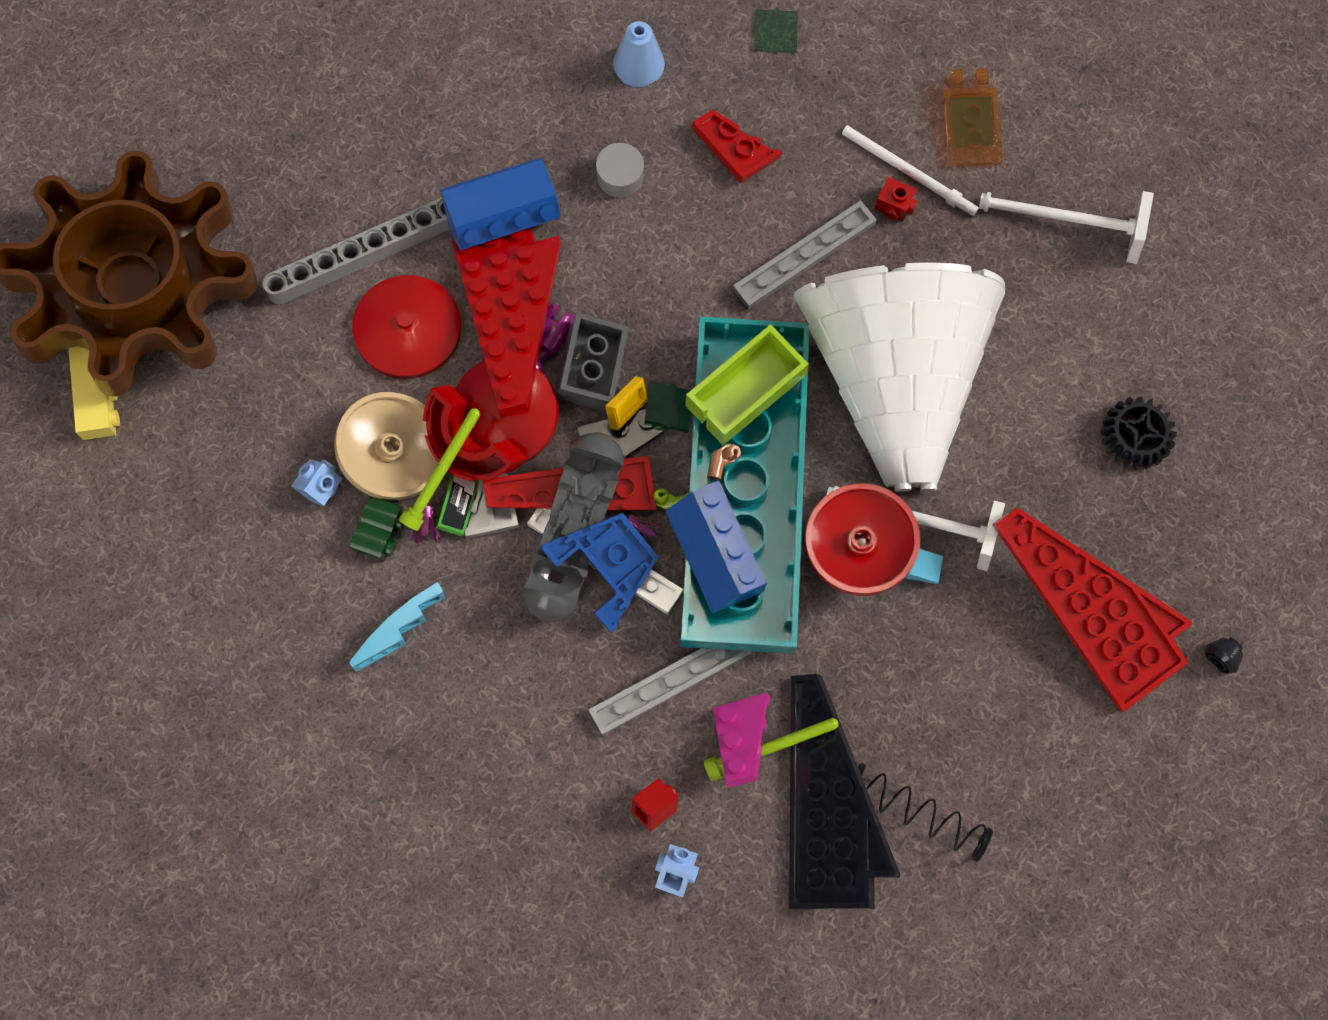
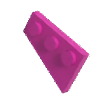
[713,692,770,788]

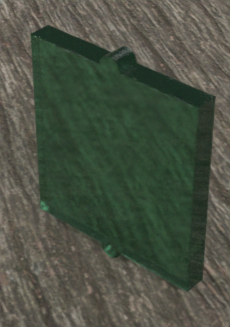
[754,8,798,54]
[644,381,692,433]

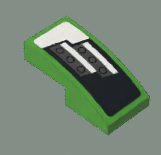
[436,474,478,537]

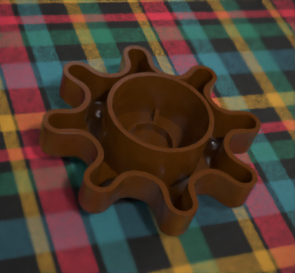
[0,151,258,397]

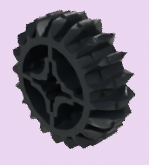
[1100,396,1177,470]

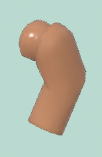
[707,444,741,481]

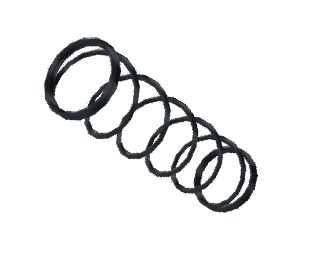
[858,762,993,862]

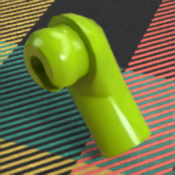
[654,488,689,511]

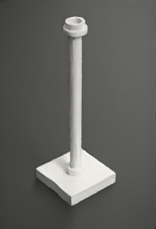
[979,191,1154,264]
[827,486,1005,571]

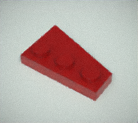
[691,109,782,183]

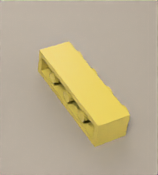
[68,347,120,440]

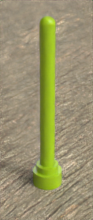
[399,408,480,531]
[704,718,838,782]

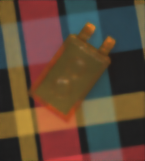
[943,68,1003,167]

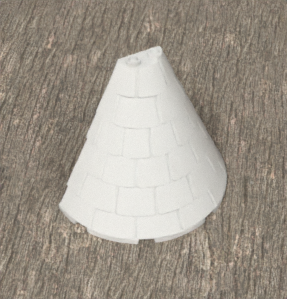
[794,263,1006,492]

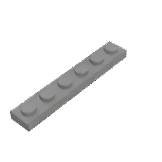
[732,200,877,310]
[588,648,752,736]

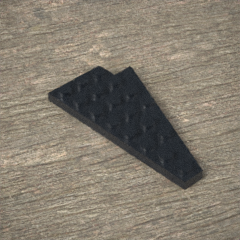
[789,674,900,910]

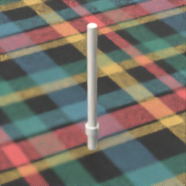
[842,125,979,217]

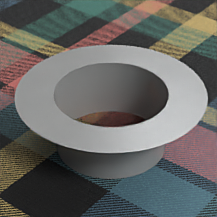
[596,143,644,198]

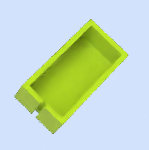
[685,324,809,445]

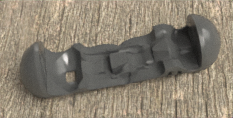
[522,432,624,622]

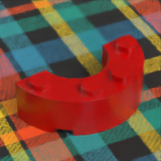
[423,385,528,481]

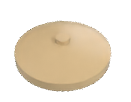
[334,392,438,501]

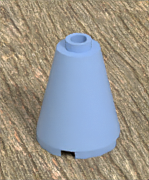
[613,21,665,87]

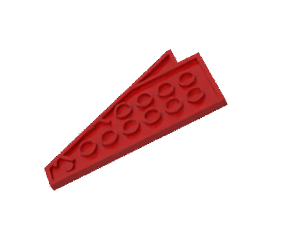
[452,227,561,416]
[992,507,1193,712]

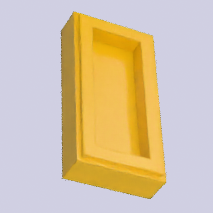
[605,376,648,430]

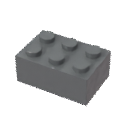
[555,312,629,412]

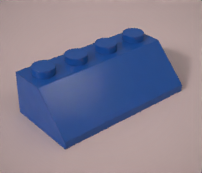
[440,157,561,250]
[665,480,767,614]

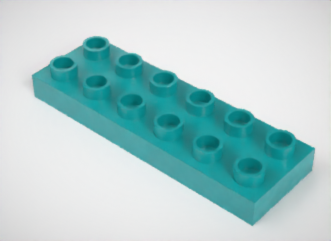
[680,316,809,654]

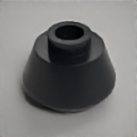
[1205,637,1243,674]

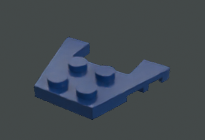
[539,513,658,632]

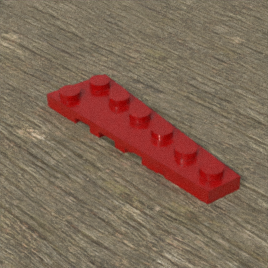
[483,456,657,511]

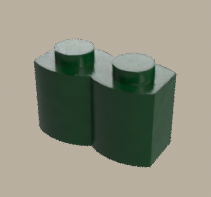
[350,496,405,562]

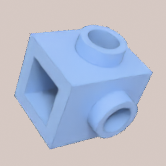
[291,459,343,506]
[655,844,700,898]

